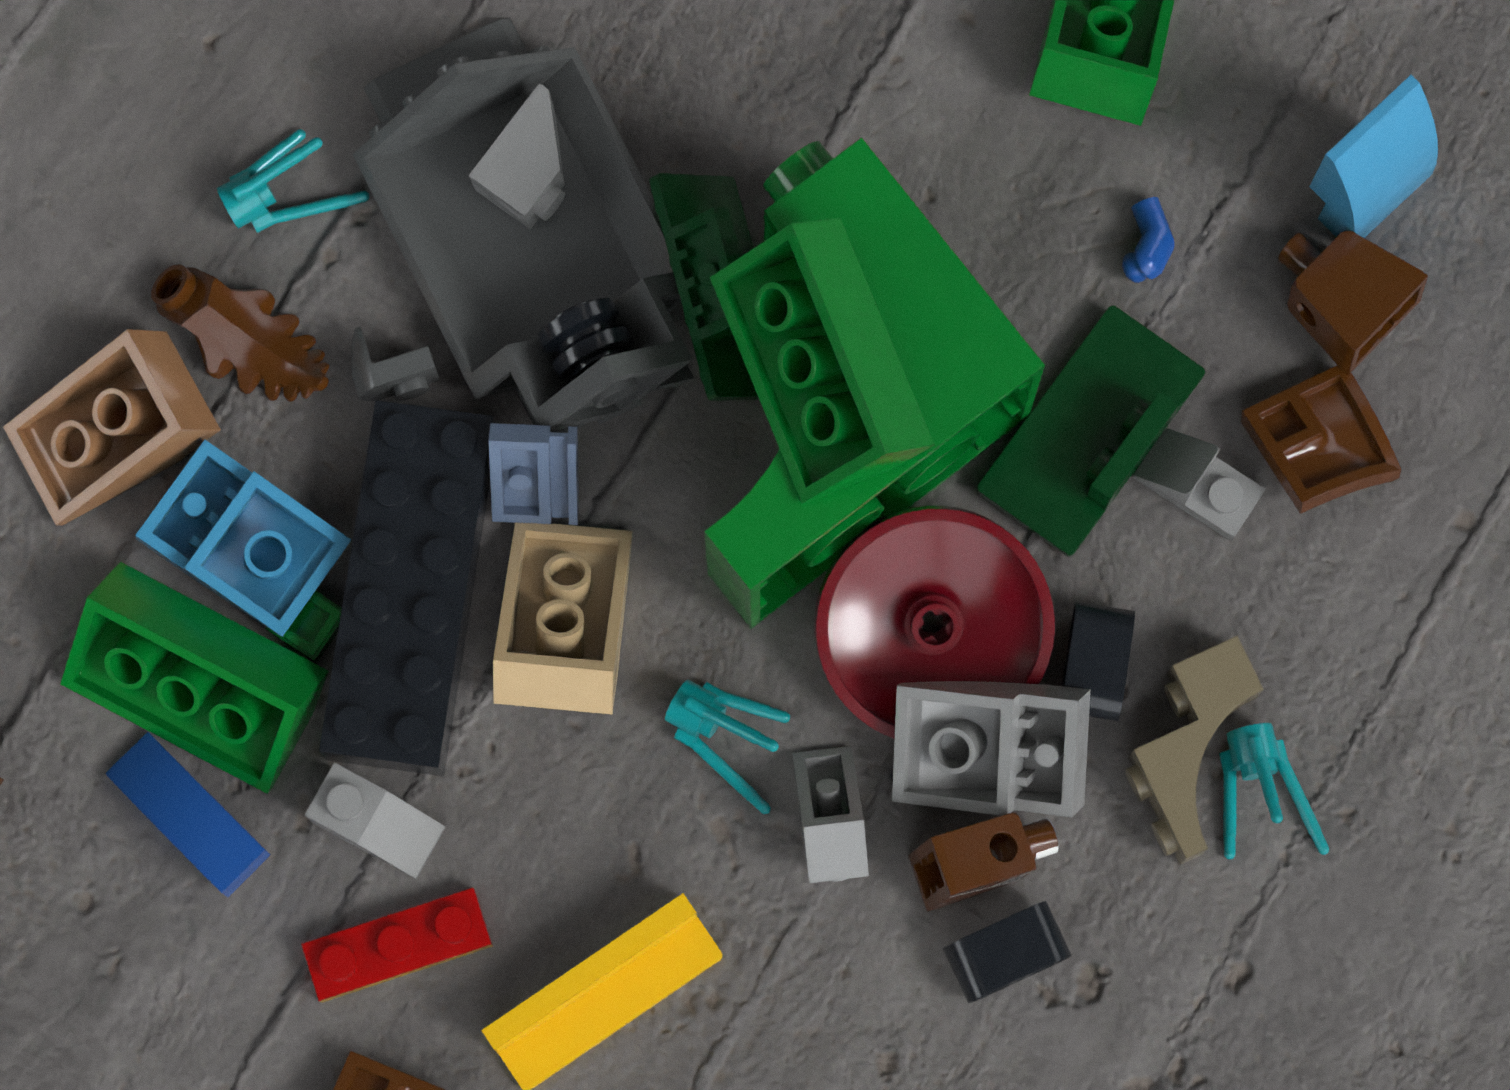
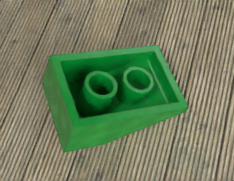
[1029,0,1174,126]

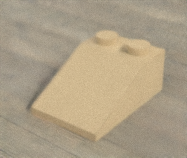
[493,523,632,715]

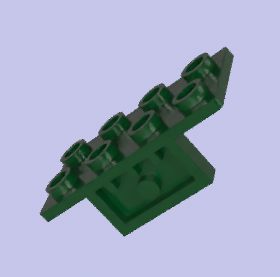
[649,173,759,401]
[977,305,1205,557]

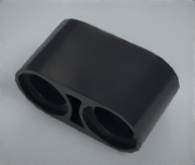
[1062,602,1135,721]
[943,901,1072,1004]

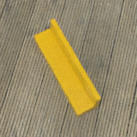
[481,893,723,1090]

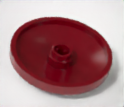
[814,506,1055,739]

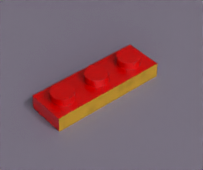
[301,887,493,1003]

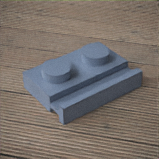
[488,423,579,525]

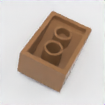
[3,329,221,526]

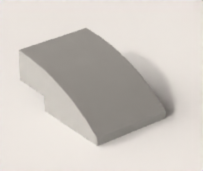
[892,681,1091,817]

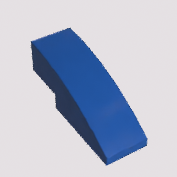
[105,732,271,897]

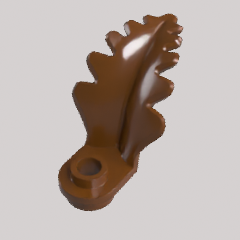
[151,264,330,402]

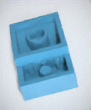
[1309,75,1438,238]
[135,439,351,637]

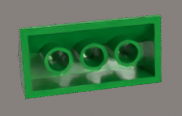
[709,218,935,504]
[60,562,329,794]

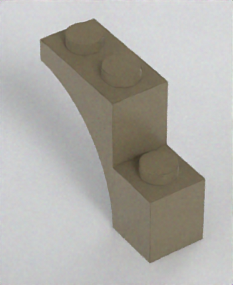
[1125,636,1264,865]

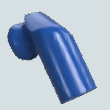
[1122,197,1175,283]

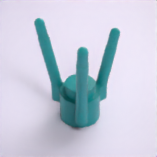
[216,129,370,233]
[664,679,790,814]
[1219,723,1329,860]

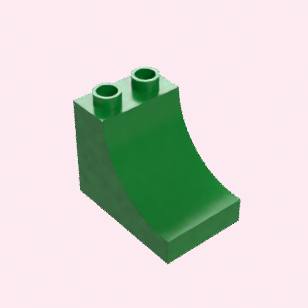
[704,137,1045,629]

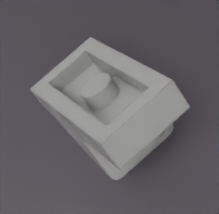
[1133,428,1266,542]

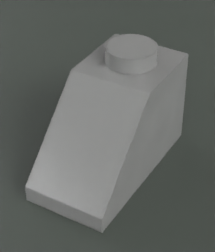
[469,83,565,230]
[792,746,869,883]
[305,762,446,880]

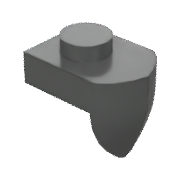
[351,327,440,401]

